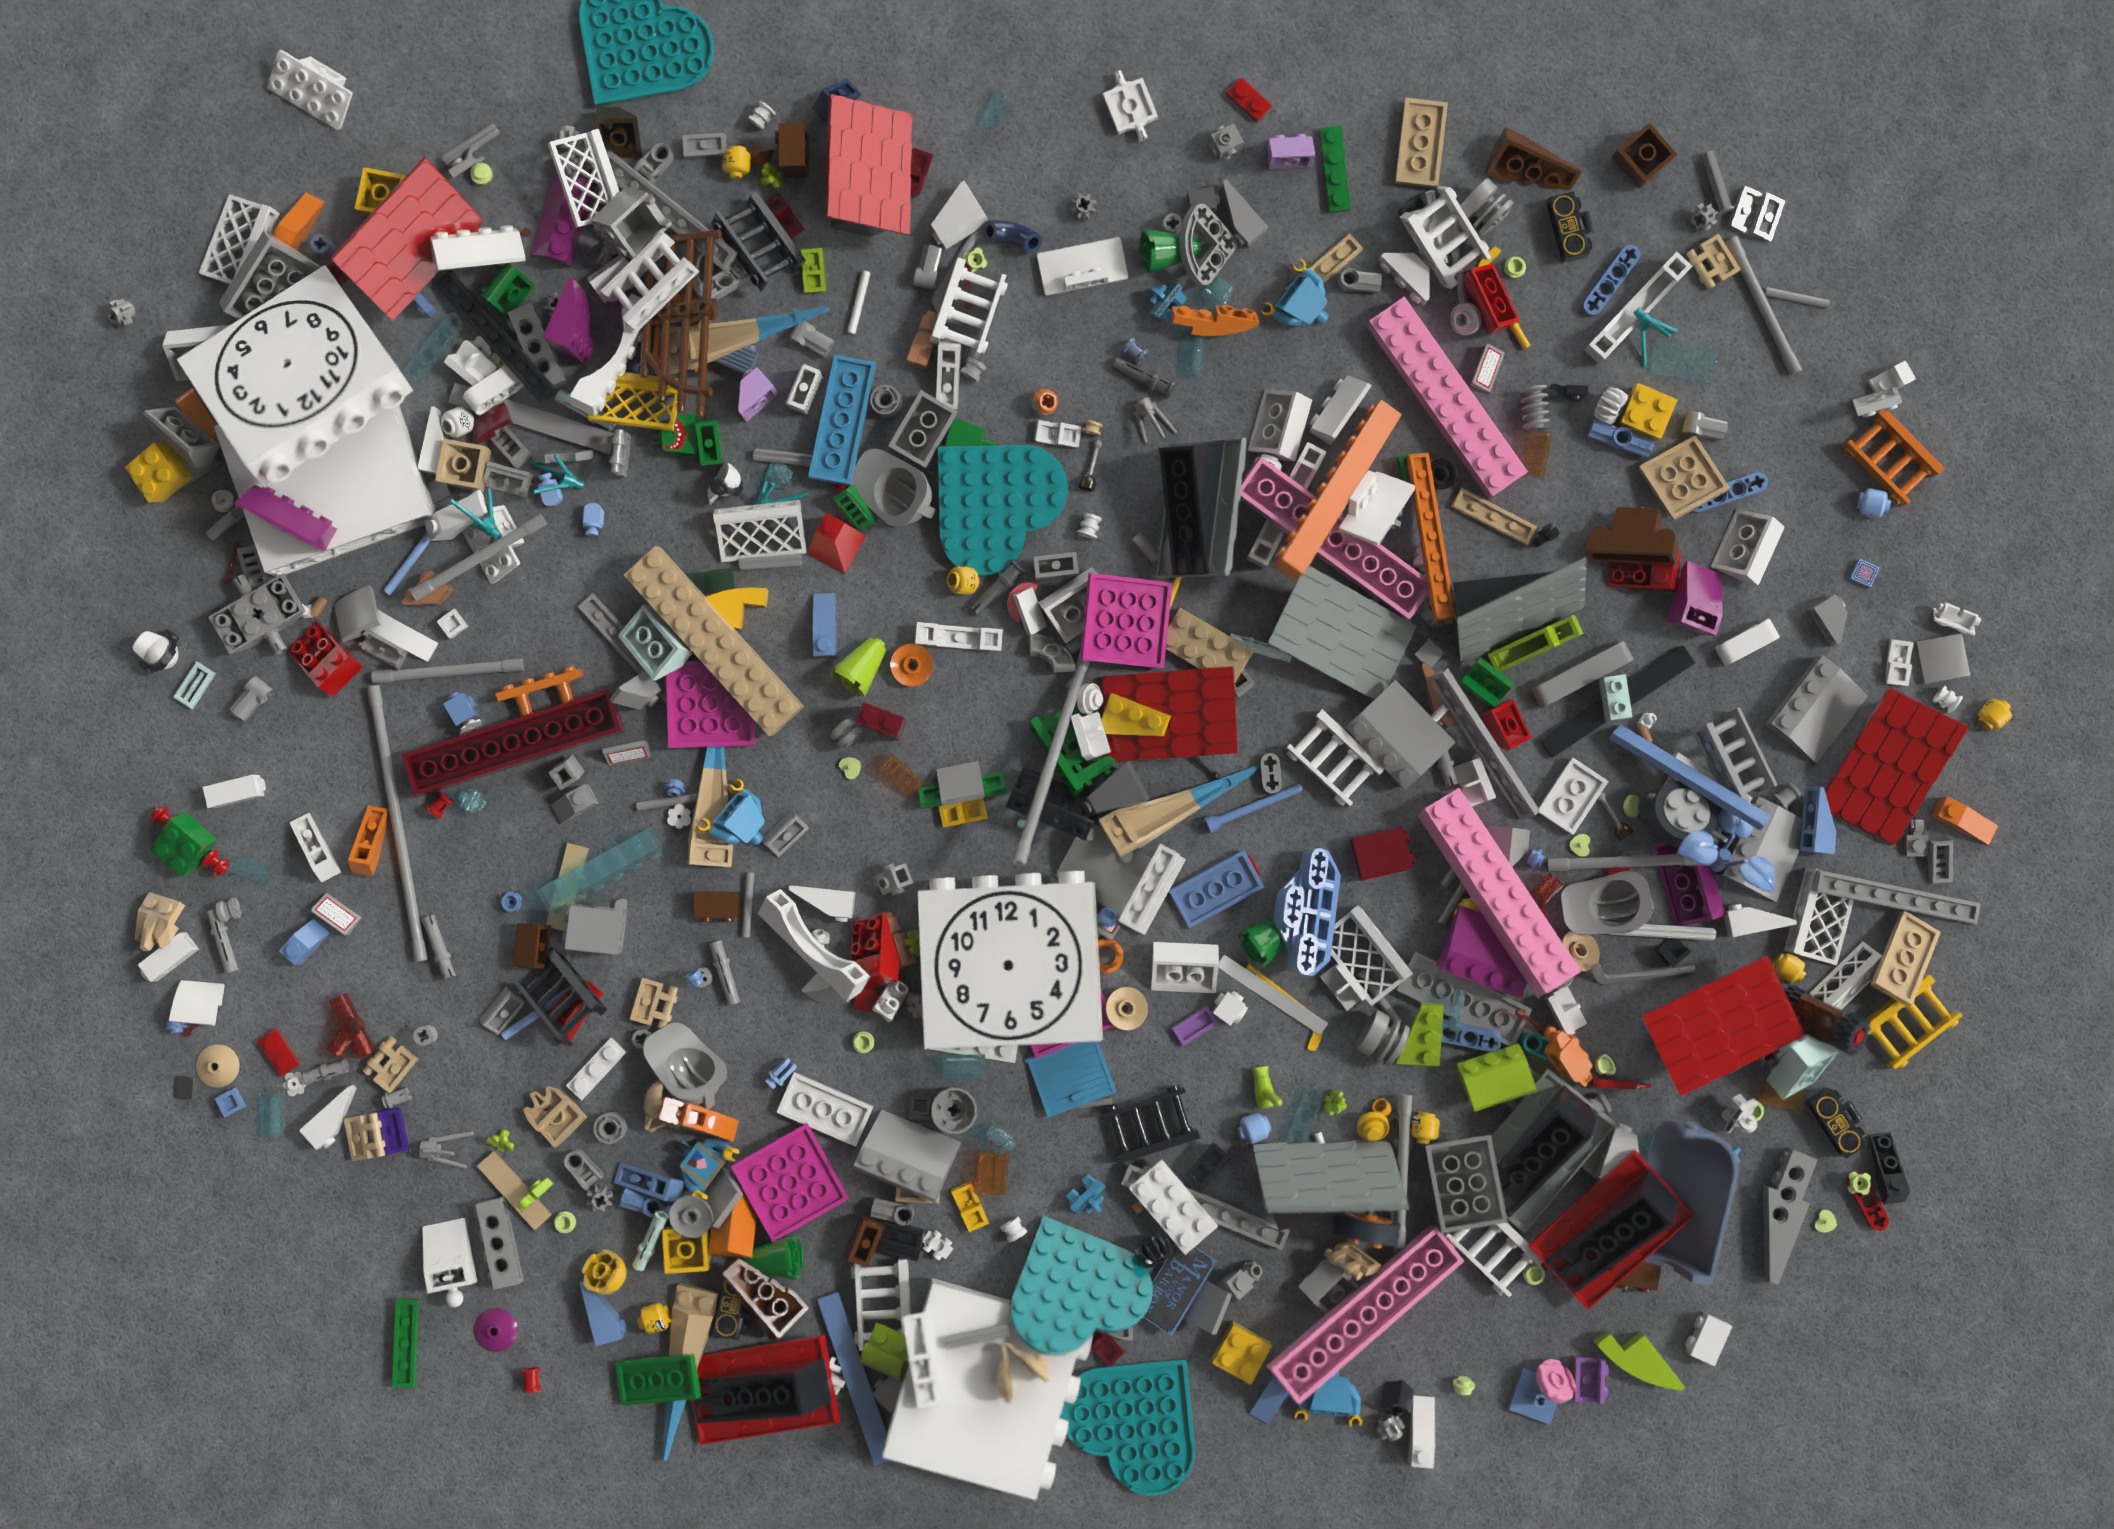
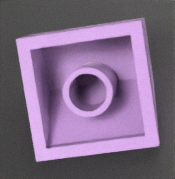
[1267,134,1315,169]
[738,367,779,422]

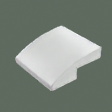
[169,980,225,1026]

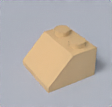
[435,439,491,492]

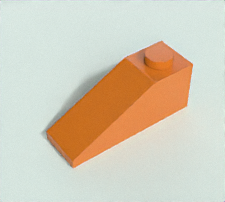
[272,192,325,252]
[1930,797,1998,845]
[348,805,389,877]

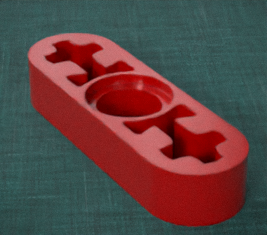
[1846,1171,1889,1231]

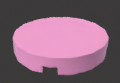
[1536,1359,1576,1403]

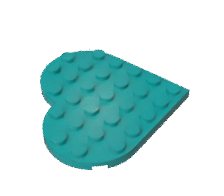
[579,0,715,107]
[938,445,1068,575]
[1010,1216,1153,1356]
[1061,1358,1195,1496]

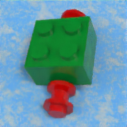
[150,806,230,878]

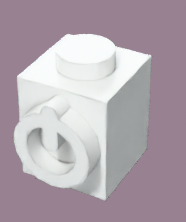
[1212,990,1248,1026]

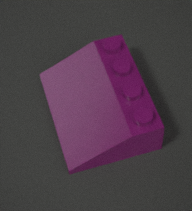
[543,277,593,365]
[1436,905,1528,999]

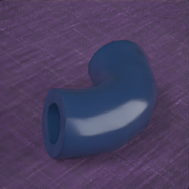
[984,220,1042,253]

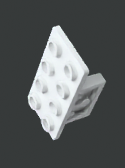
[267,50,353,130]
[1037,237,1128,296]
[1339,470,1415,545]
[462,490,524,584]

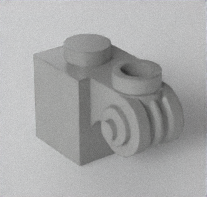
[1216,1260,1263,1303]

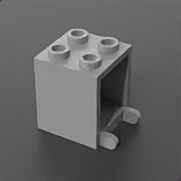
[590,186,672,259]
[562,898,628,955]

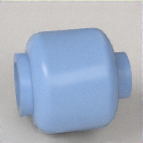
[1857,488,1891,518]
[1237,1113,1271,1144]

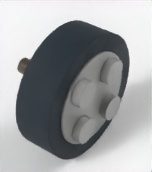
[1648,781,1718,848]

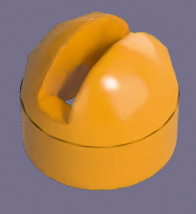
[1372,1098,1392,1117]

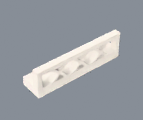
[1810,942,1882,1010]

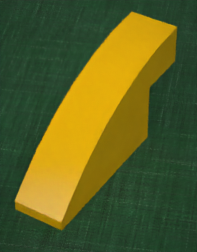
[706,587,769,630]

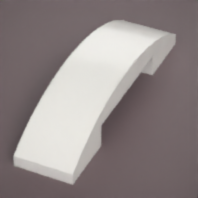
[369,609,438,662]
[915,622,1003,651]

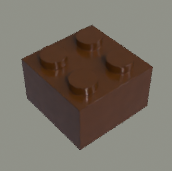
[775,123,809,178]
[1612,123,1678,189]

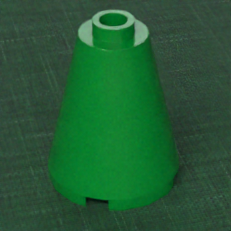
[1139,229,1200,273]
[1238,918,1288,968]
[741,1235,804,1280]

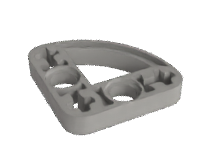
[1179,203,1237,286]
[692,238,750,300]

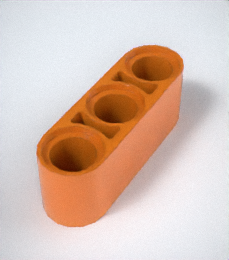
[175,387,220,444]

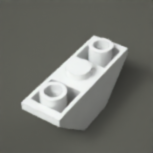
[1379,253,1429,306]

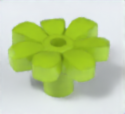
[760,162,783,189]
[905,929,921,957]
[1323,1089,1347,1116]
[486,1130,514,1152]

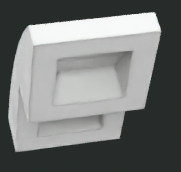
[1034,420,1082,448]
[1886,639,1913,686]

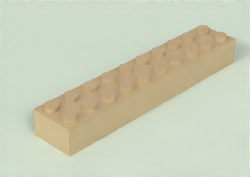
[624,546,805,736]

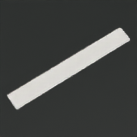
[1218,955,1328,1035]

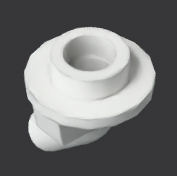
[810,929,830,948]

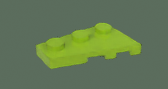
[1396,1003,1444,1066]

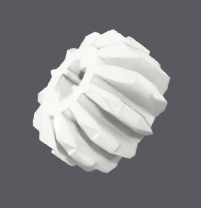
[1594,387,1628,425]

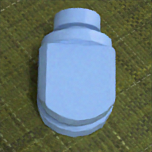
[538,473,563,506]
[582,503,605,537]
[765,1057,797,1089]

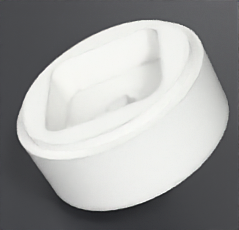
[212,490,235,512]

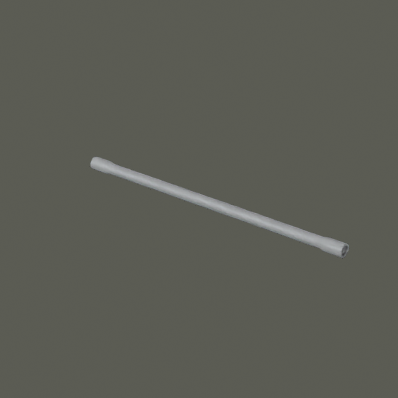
[367,685,428,962]

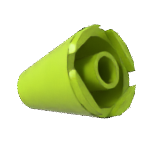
[830,637,886,698]

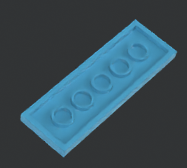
[808,354,876,486]

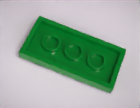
[615,1353,701,1406]

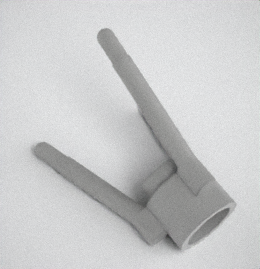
[1134,397,1177,444]
[419,1131,474,1169]

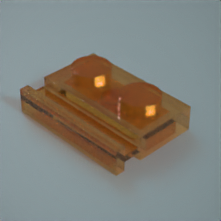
[973,1149,1010,1196]

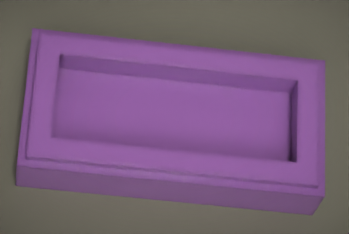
[1171,1005,1219,1047]

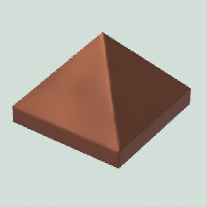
[750,143,774,168]

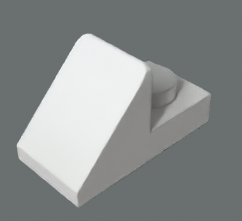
[1867,361,1916,393]

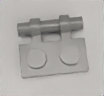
[609,429,631,478]

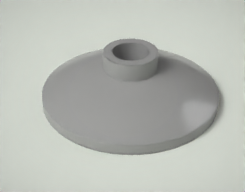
[669,1196,713,1238]

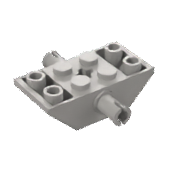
[209,573,306,655]

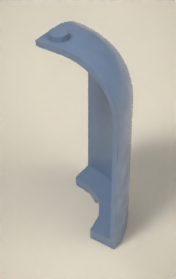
[1644,1119,1739,1285]

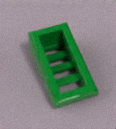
[832,485,876,532]

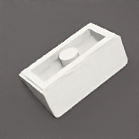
[1012,587,1047,635]

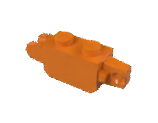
[1544,1026,1593,1087]

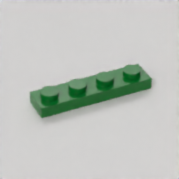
[1320,126,1351,213]
[918,772,1007,809]
[392,1298,419,1388]

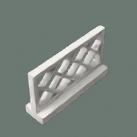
[548,129,620,228]
[199,194,280,284]
[713,500,807,562]
[1784,868,1854,965]
[1331,906,1413,1006]

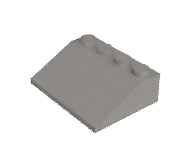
[219,231,321,319]
[1765,655,1868,764]
[1345,679,1455,790]
[1717,796,1802,902]
[1055,823,1152,916]
[854,1110,961,1203]
[1425,1135,1508,1233]

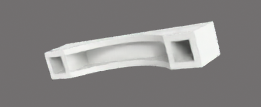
[1584,252,1692,364]
[570,294,643,417]
[1246,442,1326,569]
[758,889,870,1001]

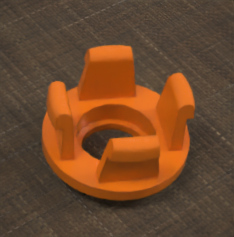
[1098,938,1123,974]

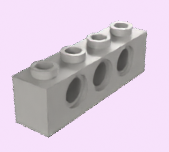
[507,303,568,389]
[474,1196,524,1290]

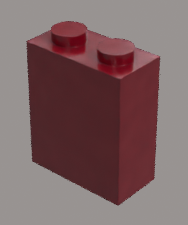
[856,702,907,740]
[1350,827,1415,881]

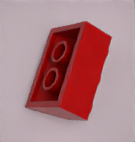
[1463,264,1520,336]

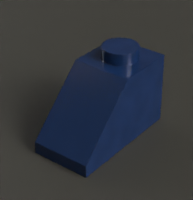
[812,79,862,123]

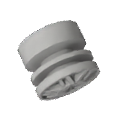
[1460,178,1514,236]
[1355,1009,1410,1067]
[931,1087,977,1134]

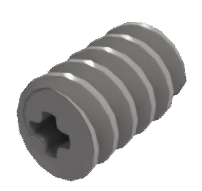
[1520,385,1550,432]

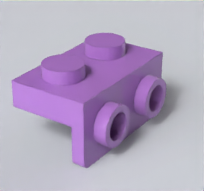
[1573,1356,1609,1405]

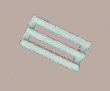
[173,661,216,709]

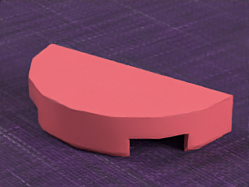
[1007,583,1038,624]

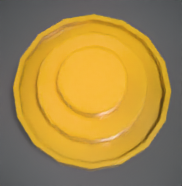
[1357,1112,1389,1141]

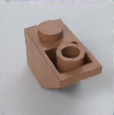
[401,570,454,606]

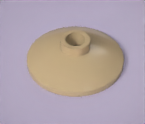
[1562,931,1600,971]
[1106,987,1148,1030]
[196,1044,239,1088]

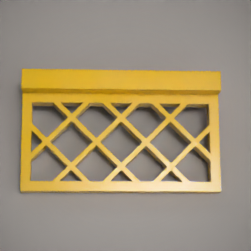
[588,369,678,431]

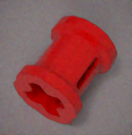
[426,790,455,819]
[520,1367,542,1393]

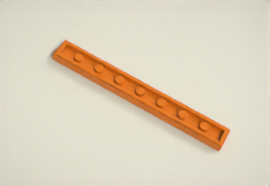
[1406,453,1456,622]

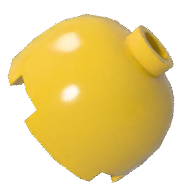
[582,1249,627,1295]

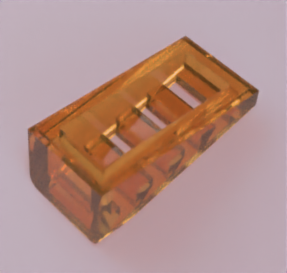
[1524,430,1552,477]
[879,753,925,798]

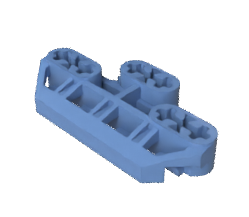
[1274,848,1341,977]

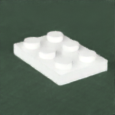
[1538,757,1609,835]

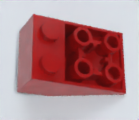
[1607,549,1681,592]
[287,620,363,697]
[850,912,899,989]

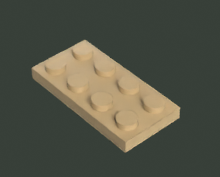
[1395,98,1448,188]
[1166,608,1254,683]
[1871,910,1941,1007]

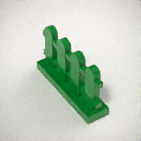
[1029,704,1115,797]

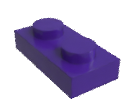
[377,1107,409,1155]

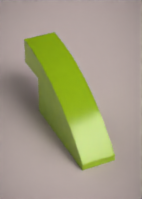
[1488,614,1584,672]
[1593,1330,1685,1390]

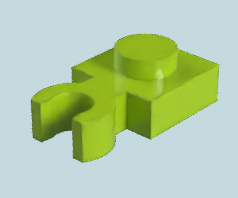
[516,1177,553,1212]

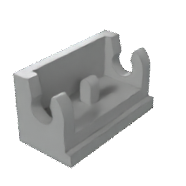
[483,461,533,498]
[358,629,409,670]

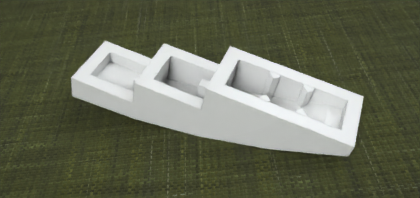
[902,1313,940,1410]

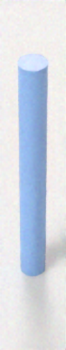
[383,532,431,595]
[501,985,573,1040]

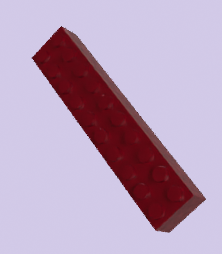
[402,689,626,797]

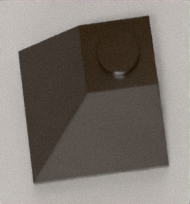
[594,107,643,158]

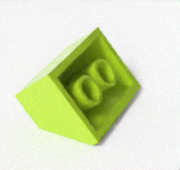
[1457,1043,1537,1112]

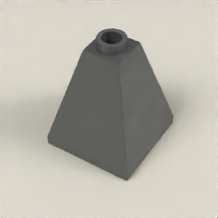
[1083,761,1150,815]

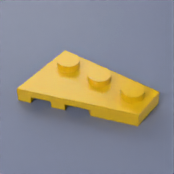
[1102,693,1171,736]

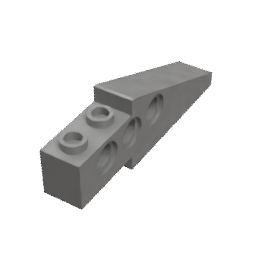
[1763,1148,1817,1285]

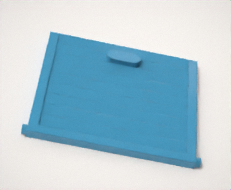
[1024,1041,1117,1118]

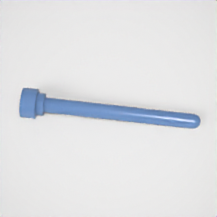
[1204,784,1303,834]

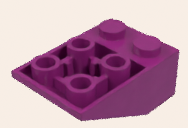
[1667,560,1723,635]

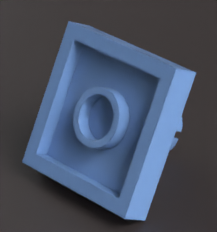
[1508,1367,1558,1425]

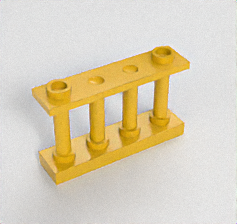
[1867,974,1963,1069]

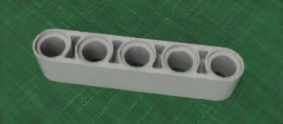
[1531,640,1634,708]

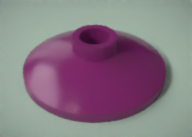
[474,1308,518,1352]

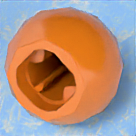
[1031,388,1058,416]

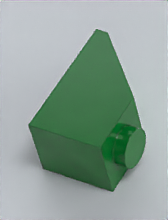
[695,418,723,466]

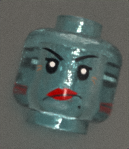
[984,1123,1017,1155]

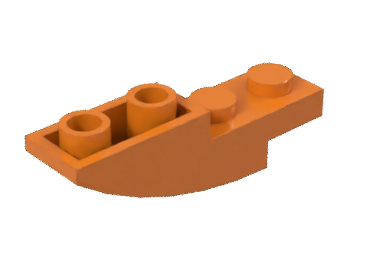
[1170,305,1259,336]
[657,1098,739,1142]

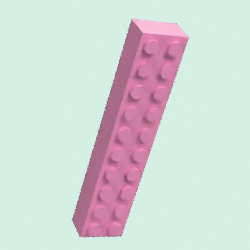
[1366,297,1528,500]
[1240,457,1429,620]
[1417,788,1581,998]
[1266,1225,1464,1404]

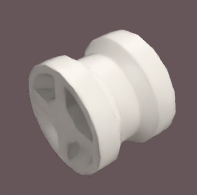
[1000,1216,1027,1243]

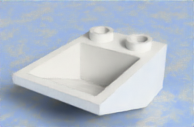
[423,1218,477,1307]

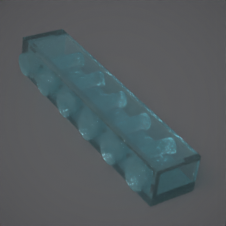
[536,826,665,914]

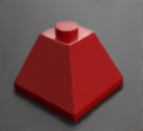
[808,513,866,573]
[1479,699,1532,751]

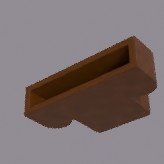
[1586,507,1679,565]

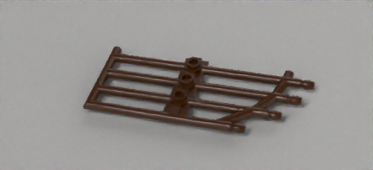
[640,230,722,418]

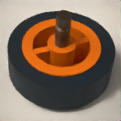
[1332,1211,1401,1248]

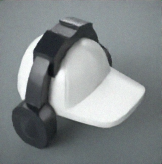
[708,462,743,505]
[133,629,180,674]

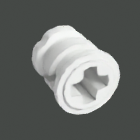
[748,100,776,130]
[1076,513,1102,539]
[1932,686,1963,714]

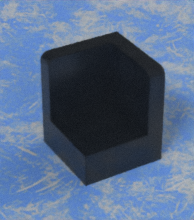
[1654,938,1692,968]
[1381,1380,1414,1416]

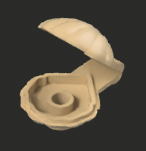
[644,1080,697,1132]
[996,1343,1050,1404]

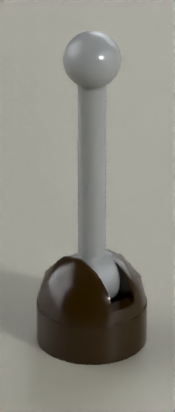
[1078,440,1102,492]
[1597,792,1634,841]

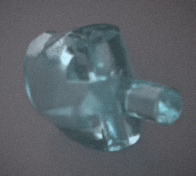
[1201,276,1235,312]

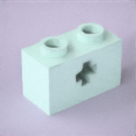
[1599,674,1632,722]

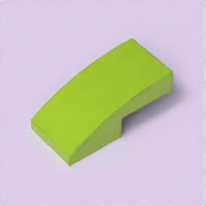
[801,248,826,293]

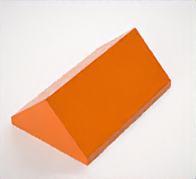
[708,1187,757,1258]

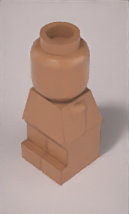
[907,311,938,370]
[886,912,917,970]

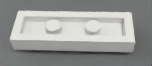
[566,1037,627,1100]

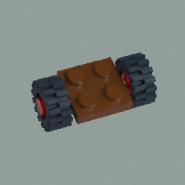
[1784,985,1871,1056]

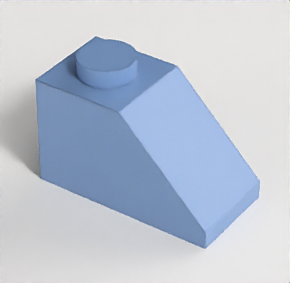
[279,918,331,965]

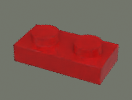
[1226,77,1272,123]
[257,1029,301,1077]

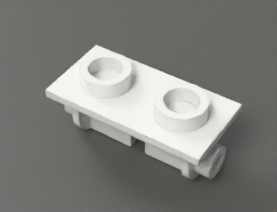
[1933,602,1981,636]

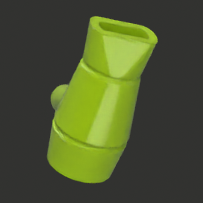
[1252,1066,1282,1109]

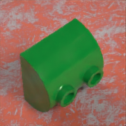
[481,263,535,319]

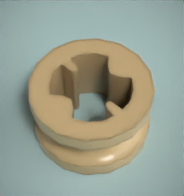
[1082,420,1102,436]

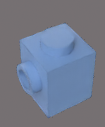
[443,692,479,727]

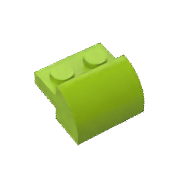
[861,1323,910,1382]

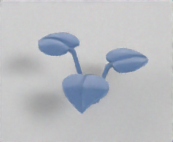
[1678,809,1775,892]

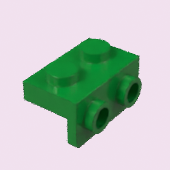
[1460,657,1514,709]

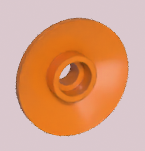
[890,644,934,687]

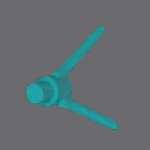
[1633,307,1678,367]
[530,454,584,494]
[754,463,809,505]
[450,488,501,540]

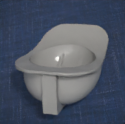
[849,449,937,527]
[1561,871,1655,935]
[643,1022,727,1109]

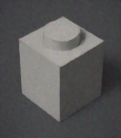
[548,754,585,790]

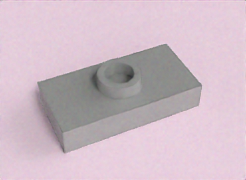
[682,133,727,159]

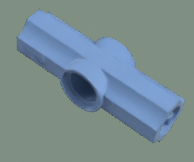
[1587,419,1655,458]
[620,1187,674,1221]

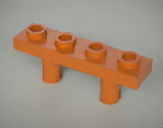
[495,666,584,717]

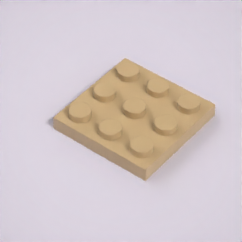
[1638,436,1730,521]

